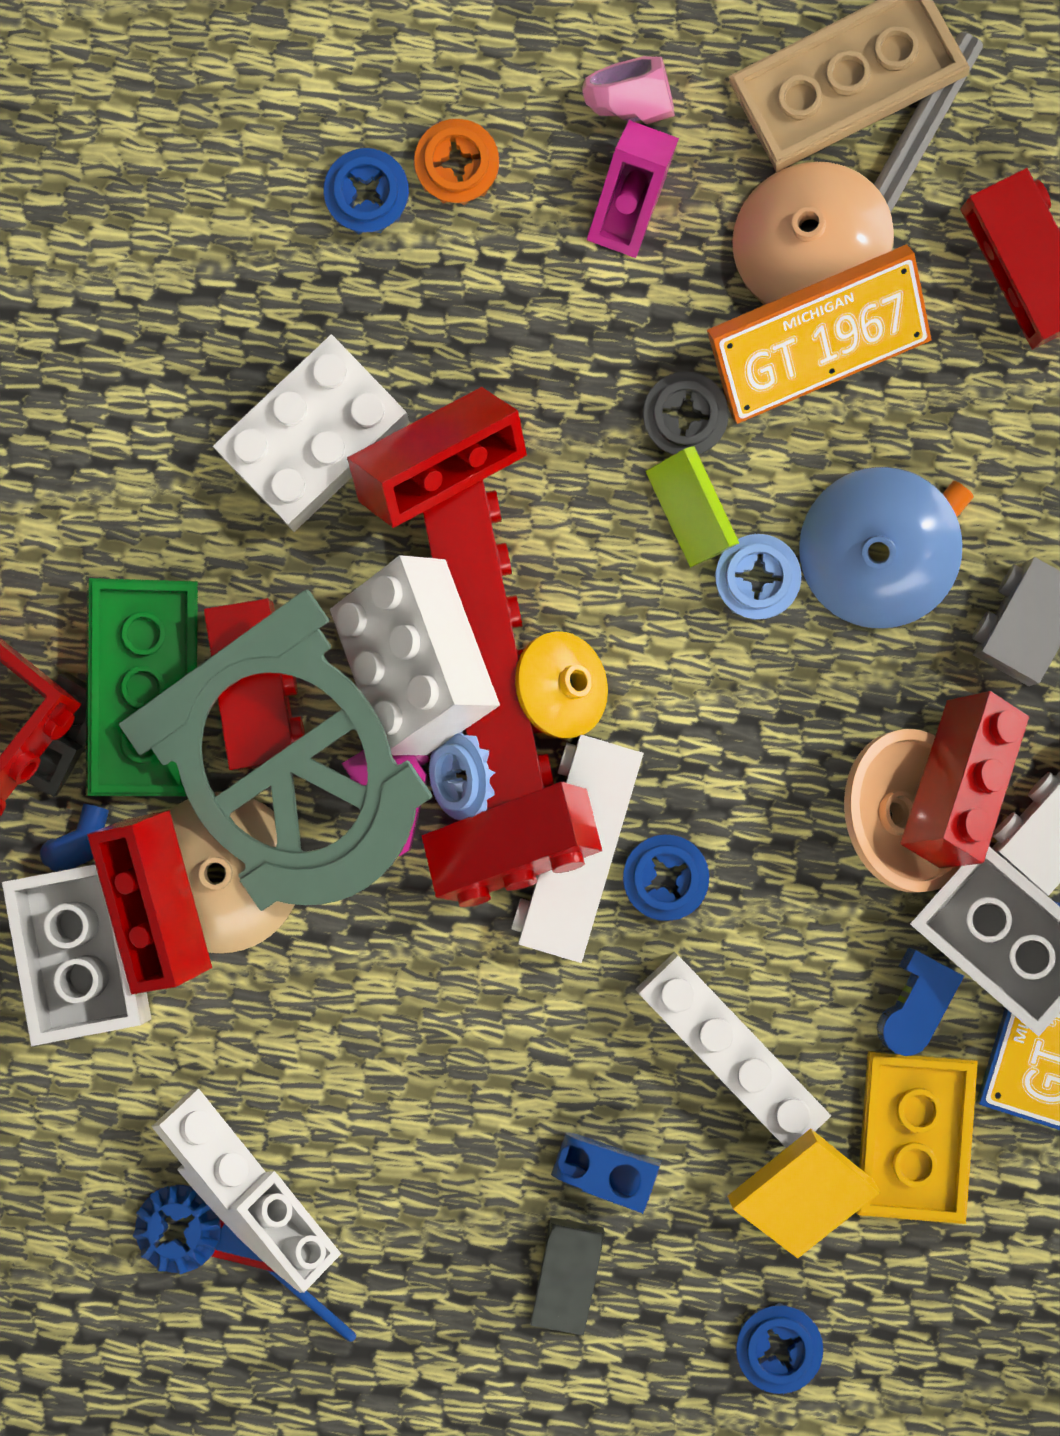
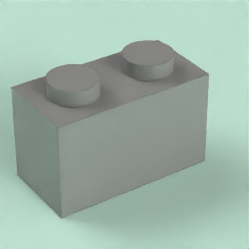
[972,557,1060,686]

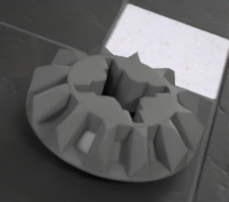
[643,371,729,456]

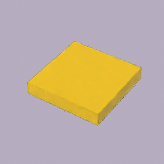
[727,1128,880,1258]

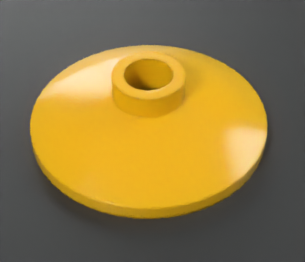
[515,631,608,739]

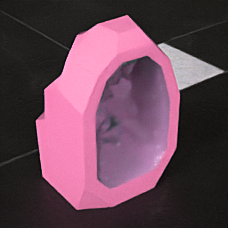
[582,56,675,124]

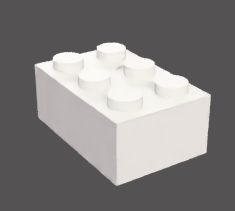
[213,334,409,532]
[330,555,500,755]
[910,847,1060,1037]
[2,864,151,1046]

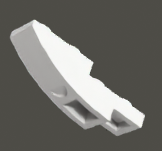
[152,1089,341,1293]

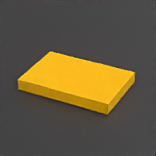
[856,1051,978,1224]

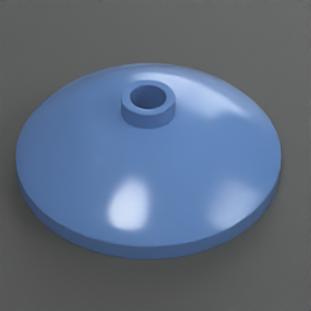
[799,467,963,628]

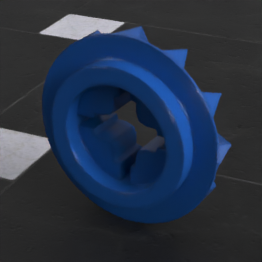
[324,148,409,235]
[623,834,709,921]
[133,1185,221,1274]
[735,1303,823,1394]

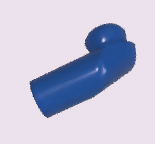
[40,804,109,872]

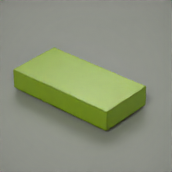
[645,446,739,568]

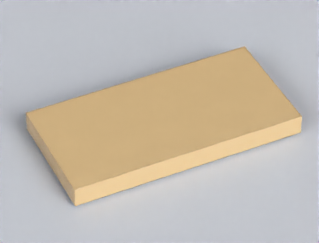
[729,0,970,172]

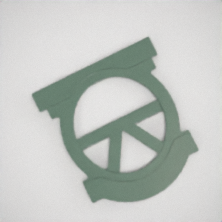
[119,589,432,911]

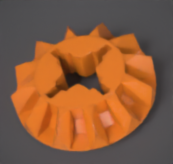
[414,119,499,205]

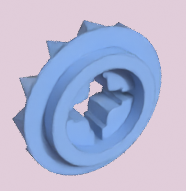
[715,534,801,620]
[429,732,496,820]

